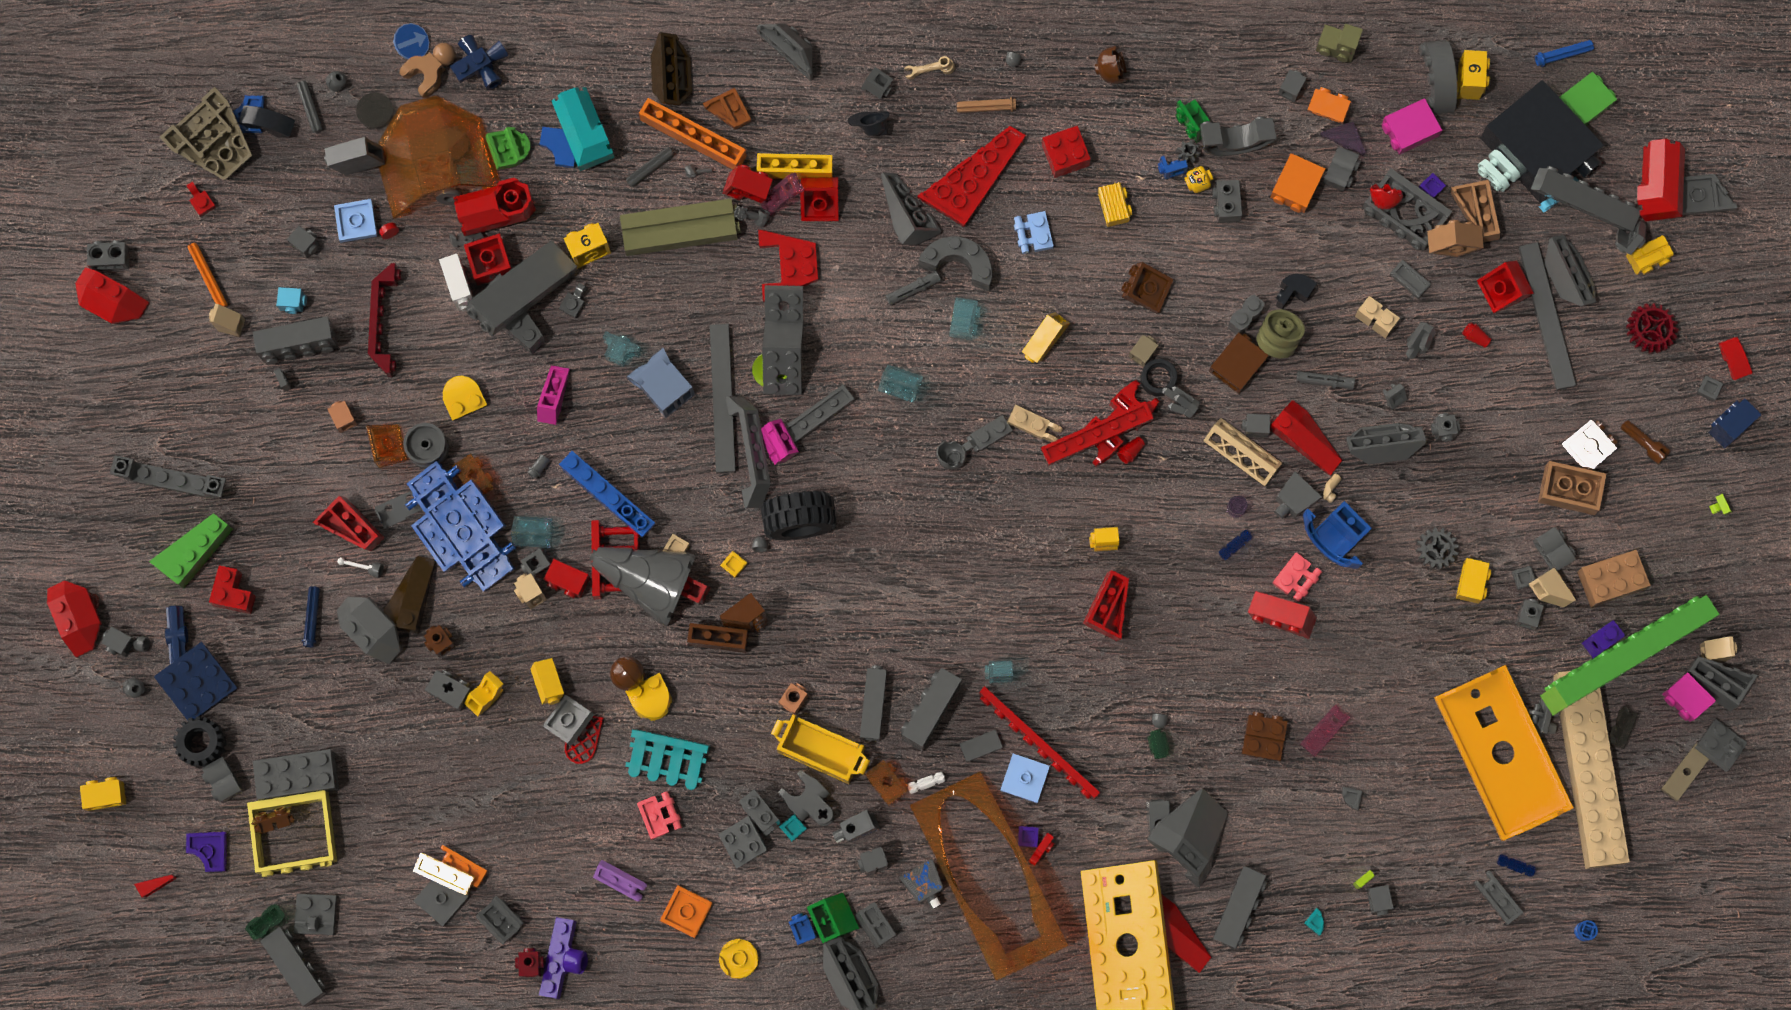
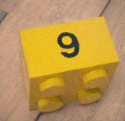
[1457,50,1490,100]
[564,223,611,269]

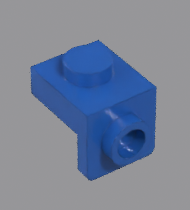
[789,913,816,945]

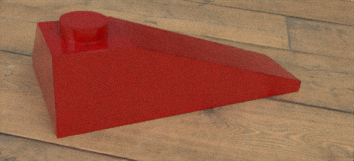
[1270,400,1342,476]
[1161,894,1211,973]

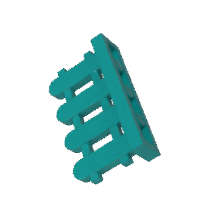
[625,729,710,790]

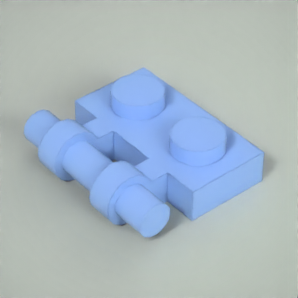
[1014,211,1053,254]

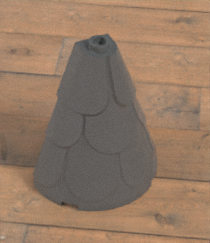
[589,547,696,627]

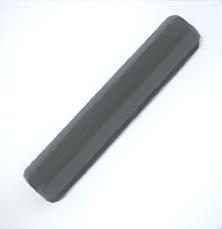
[297,81,322,133]
[626,147,674,187]

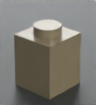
[1129,335,1158,367]

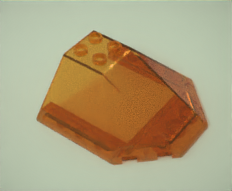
[378,95,500,219]

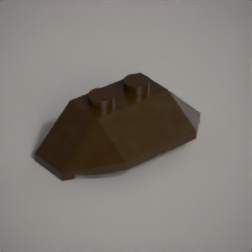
[651,32,692,106]

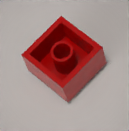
[1042,125,1091,178]
[464,233,512,286]

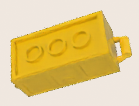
[771,714,870,784]

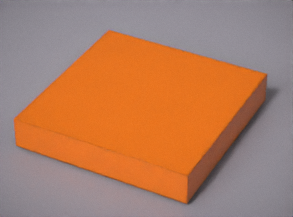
[660,885,713,938]

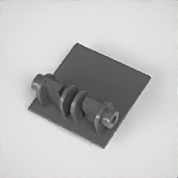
[718,816,767,869]

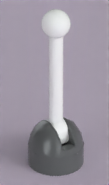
[338,557,384,578]

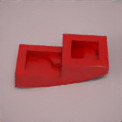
[1718,337,1752,380]

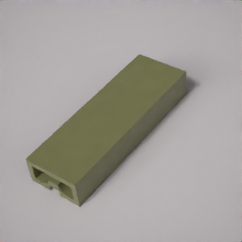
[620,198,741,256]

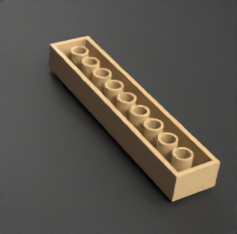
[1553,671,1630,869]

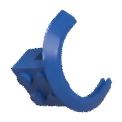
[1303,501,1372,569]

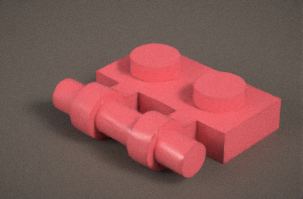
[1272,553,1322,602]
[637,791,682,840]

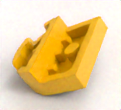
[443,375,487,421]
[625,673,672,721]

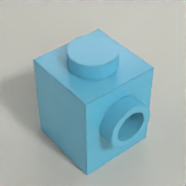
[276,287,307,314]

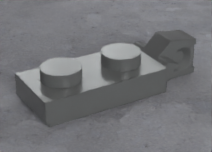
[962,415,1013,454]

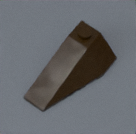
[384,556,436,634]

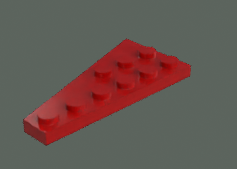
[917,126,1026,227]

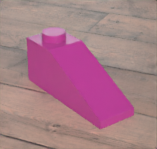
[537,365,570,425]

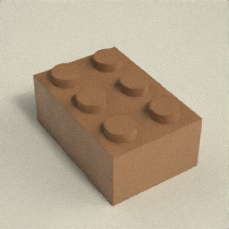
[1538,461,1606,515]
[1577,550,1651,608]

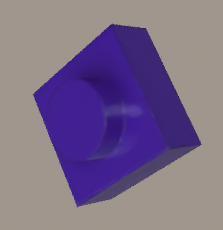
[1419,173,1446,198]
[1018,826,1039,848]

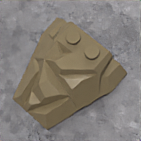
[160,87,253,180]

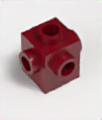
[515,948,544,978]

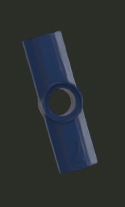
[165,605,188,664]

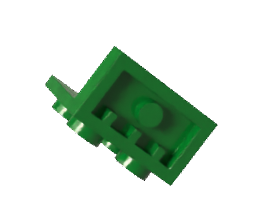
[1175,99,1210,143]

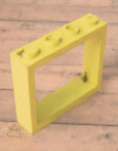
[247,790,337,877]

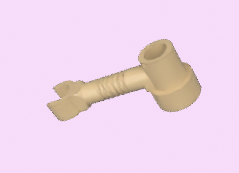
[904,56,955,79]

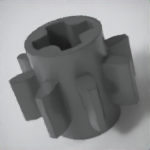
[1176,140,1200,164]

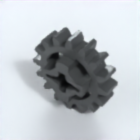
[1416,527,1459,570]

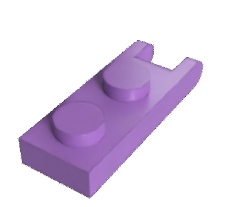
[593,860,647,901]

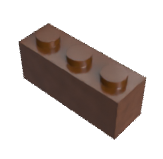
[687,623,749,653]

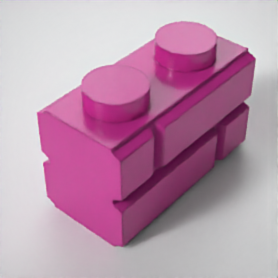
[761,419,799,465]

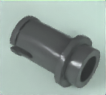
[527,454,550,479]

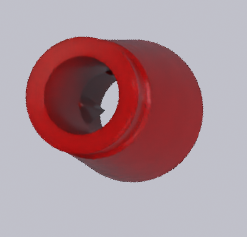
[1462,322,1491,348]
[1117,437,1145,464]

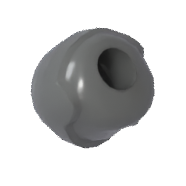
[326,71,347,92]
[123,678,145,698]

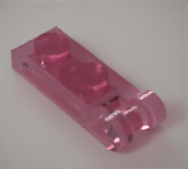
[760,173,804,216]
[1300,704,1350,757]

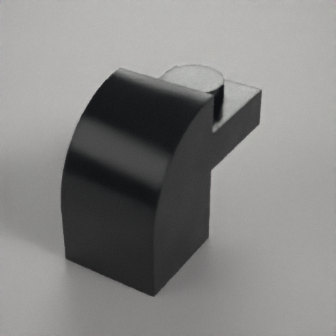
[1276,274,1317,309]

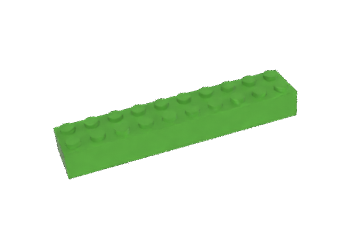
[1540,595,1720,716]

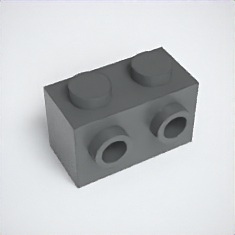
[1212,180,1242,223]

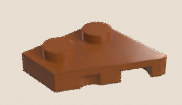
[703,88,752,130]

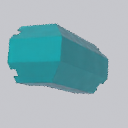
[552,87,615,171]

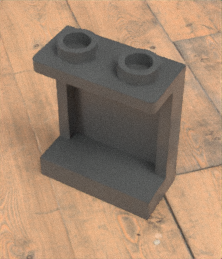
[739,789,781,837]

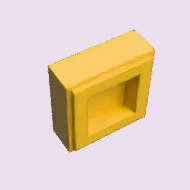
[720,551,748,578]

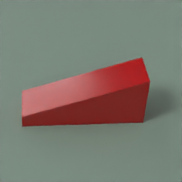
[134,875,177,899]

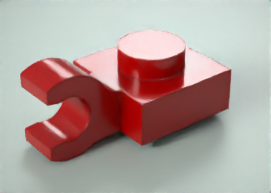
[186,182,216,217]

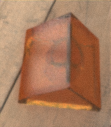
[366,425,407,468]

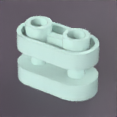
[1478,150,1521,192]

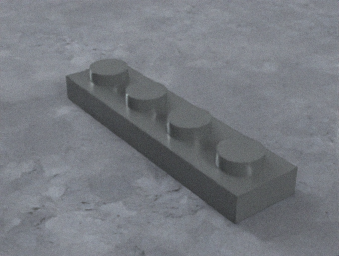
[785,384,855,444]

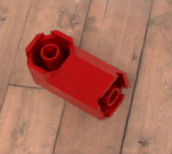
[1637,139,1685,222]
[453,178,536,236]

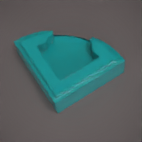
[1304,908,1324,936]

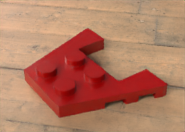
[758,230,818,302]

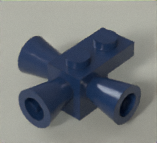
[450,35,508,90]

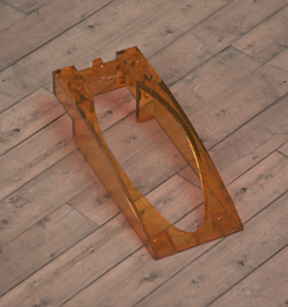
[910,772,1068,982]

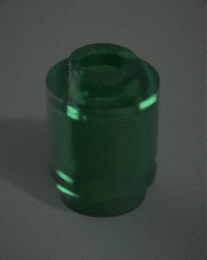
[1147,729,1170,760]

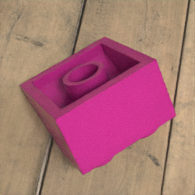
[1662,672,1716,722]

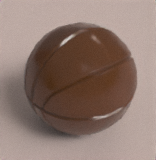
[610,656,644,691]

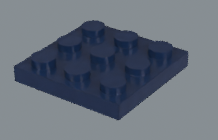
[154,641,237,721]

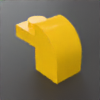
[464,671,504,716]

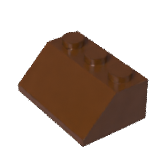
[720,593,768,633]

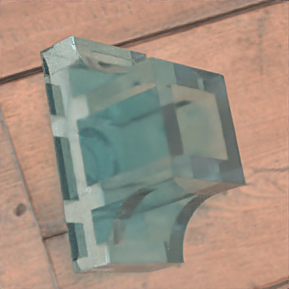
[602,331,642,367]

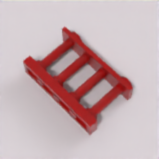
[591,520,640,600]

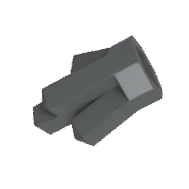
[1406,322,1436,359]
[1162,386,1200,418]

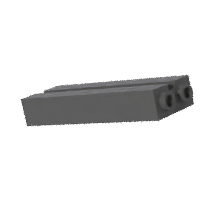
[466,240,577,336]

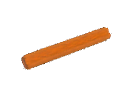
[188,243,228,307]

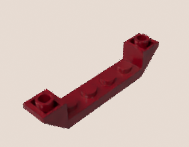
[368,263,401,378]

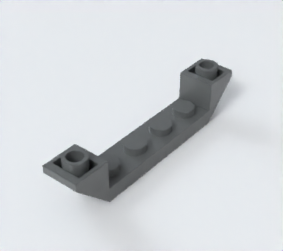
[726,396,771,508]
[110,455,226,498]

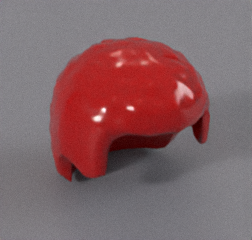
[1370,184,1403,210]

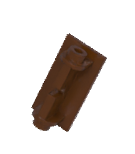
[251,806,295,834]

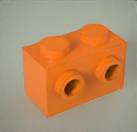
[1308,87,1351,124]

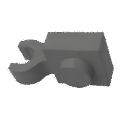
[559,283,587,319]

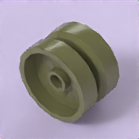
[1256,309,1305,359]

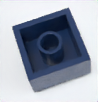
[1708,398,1762,449]

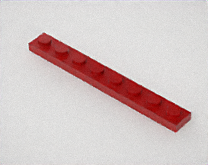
[979,686,1100,800]

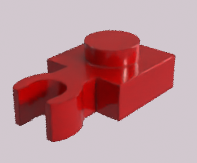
[1028,833,1055,866]

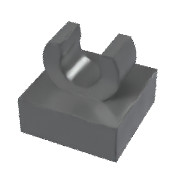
[1383,383,1408,410]

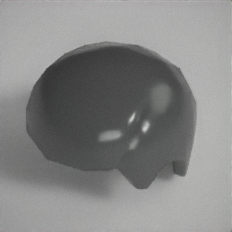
[936,441,966,470]

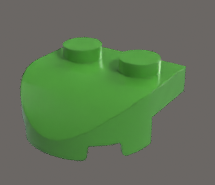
[485,127,530,170]

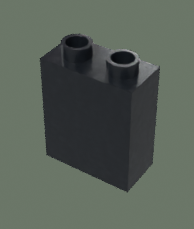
[1480,79,1604,203]

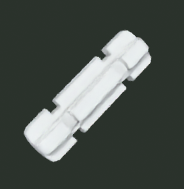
[907,772,945,794]

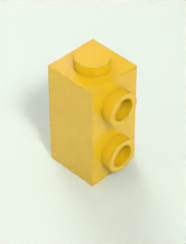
[530,658,564,705]

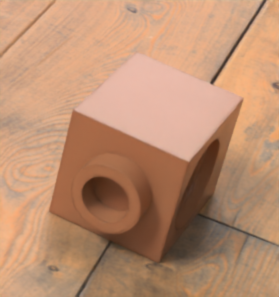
[328,401,357,433]
[778,683,808,715]

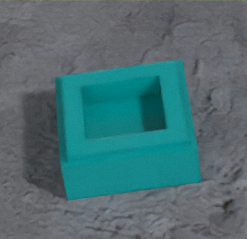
[779,814,807,842]

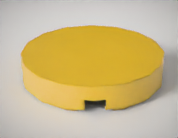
[719,939,759,979]

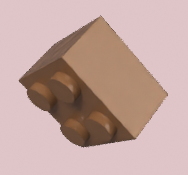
[1427,220,1484,257]

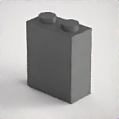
[324,137,385,175]

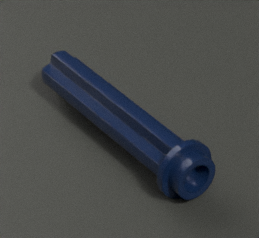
[301,586,320,648]

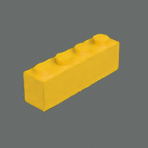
[757,153,833,179]

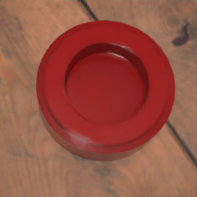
[379,222,399,239]

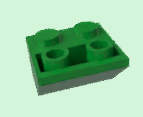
[807,892,859,945]

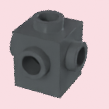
[1431,413,1460,442]

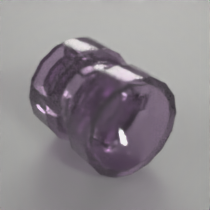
[1227,496,1248,518]

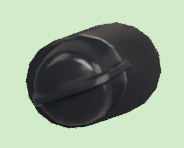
[847,111,890,136]

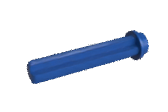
[1535,40,1594,67]

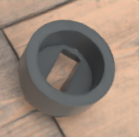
[1006,52,1022,67]
[752,537,768,552]
[133,636,150,652]
[1152,714,1168,728]

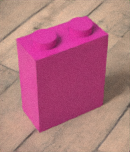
[1382,98,1442,155]

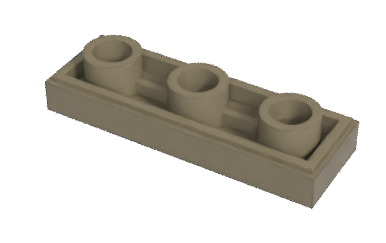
[1660,743,1709,801]

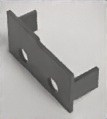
[375,491,423,529]

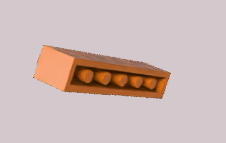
[639,98,747,170]

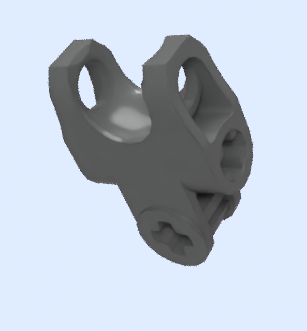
[778,770,834,826]

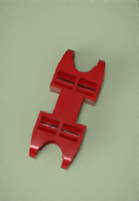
[1084,380,1160,467]

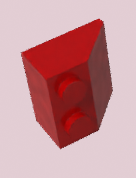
[800,177,839,221]
[1477,260,1534,313]

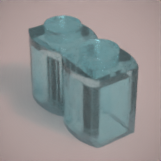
[949,297,981,340]
[984,660,1013,683]

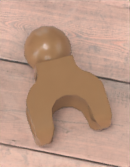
[400,43,456,98]

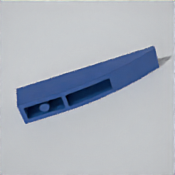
[559,451,656,538]

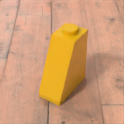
[1022,312,1070,363]

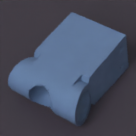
[626,348,695,418]

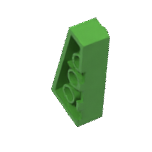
[149,513,233,589]

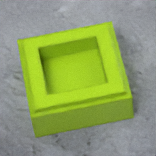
[1353,870,1374,889]

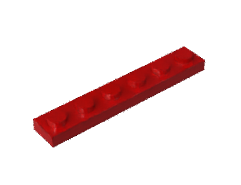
[1041,401,1154,466]

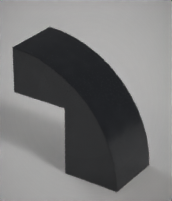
[238,106,295,138]

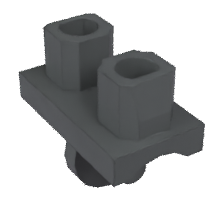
[1528,699,1560,735]

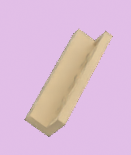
[1203,418,1282,486]

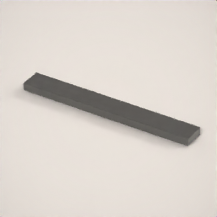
[1518,242,1576,391]
[710,324,736,474]

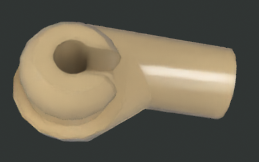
[1323,474,1341,503]

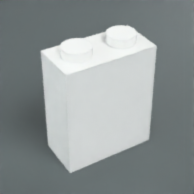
[439,254,474,312]

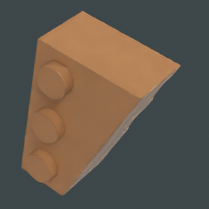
[1451,180,1500,243]

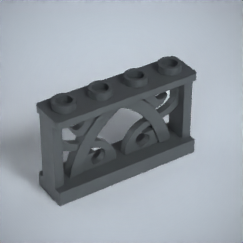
[1362,168,1452,251]

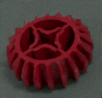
[1626,303,1679,354]

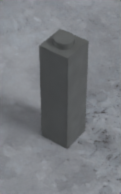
[860,665,887,742]

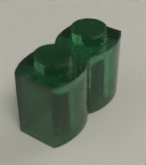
[245,904,290,942]

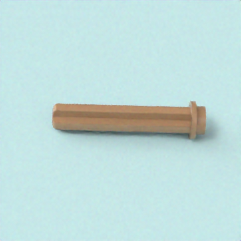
[957,97,1016,113]

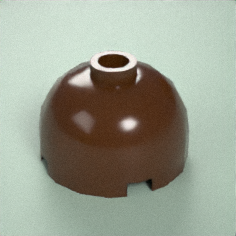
[1095,45,1127,84]

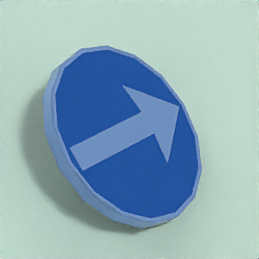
[393,23,429,59]

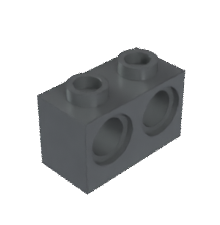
[87,240,130,271]

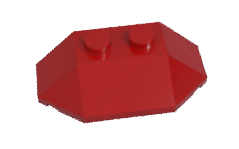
[75,267,149,324]
[47,580,101,658]

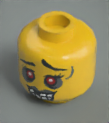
[1184,166,1214,193]

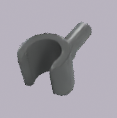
[685,164,712,178]

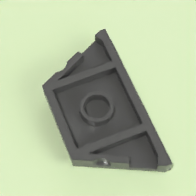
[1682,174,1737,215]

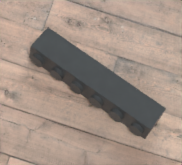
[1531,166,1640,232]

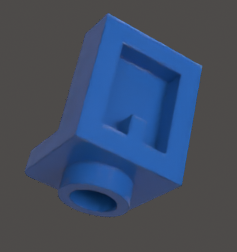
[1158,156,1188,179]

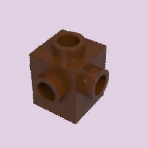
[424,625,455,658]

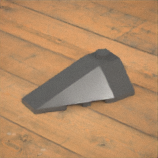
[881,172,942,245]

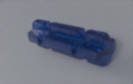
[1218,530,1252,560]
[1497,854,1536,877]

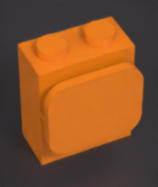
[1270,153,1325,213]

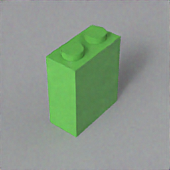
[1559,72,1617,126]

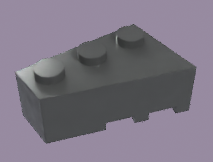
[1683,656,1758,712]

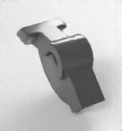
[449,233,484,247]

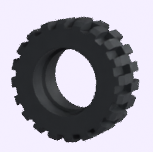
[761,491,837,541]

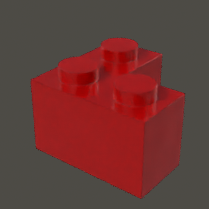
[722,165,773,203]
[209,565,256,614]

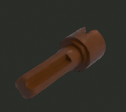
[1621,420,1671,465]

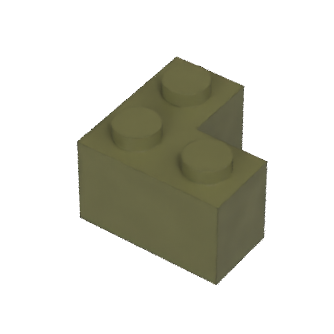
[1316,23,1363,62]

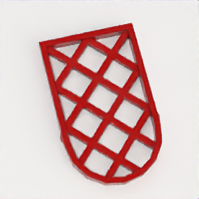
[565,716,603,764]

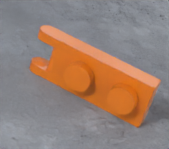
[441,845,488,888]

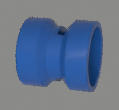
[1574,920,1598,942]

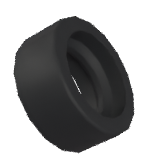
[1141,359,1177,397]

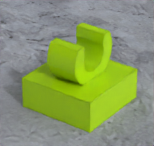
[1709,494,1732,516]

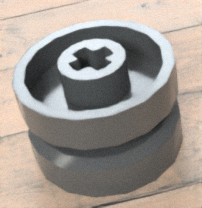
[403,423,449,469]

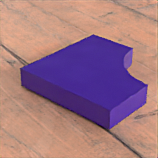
[186,832,227,872]

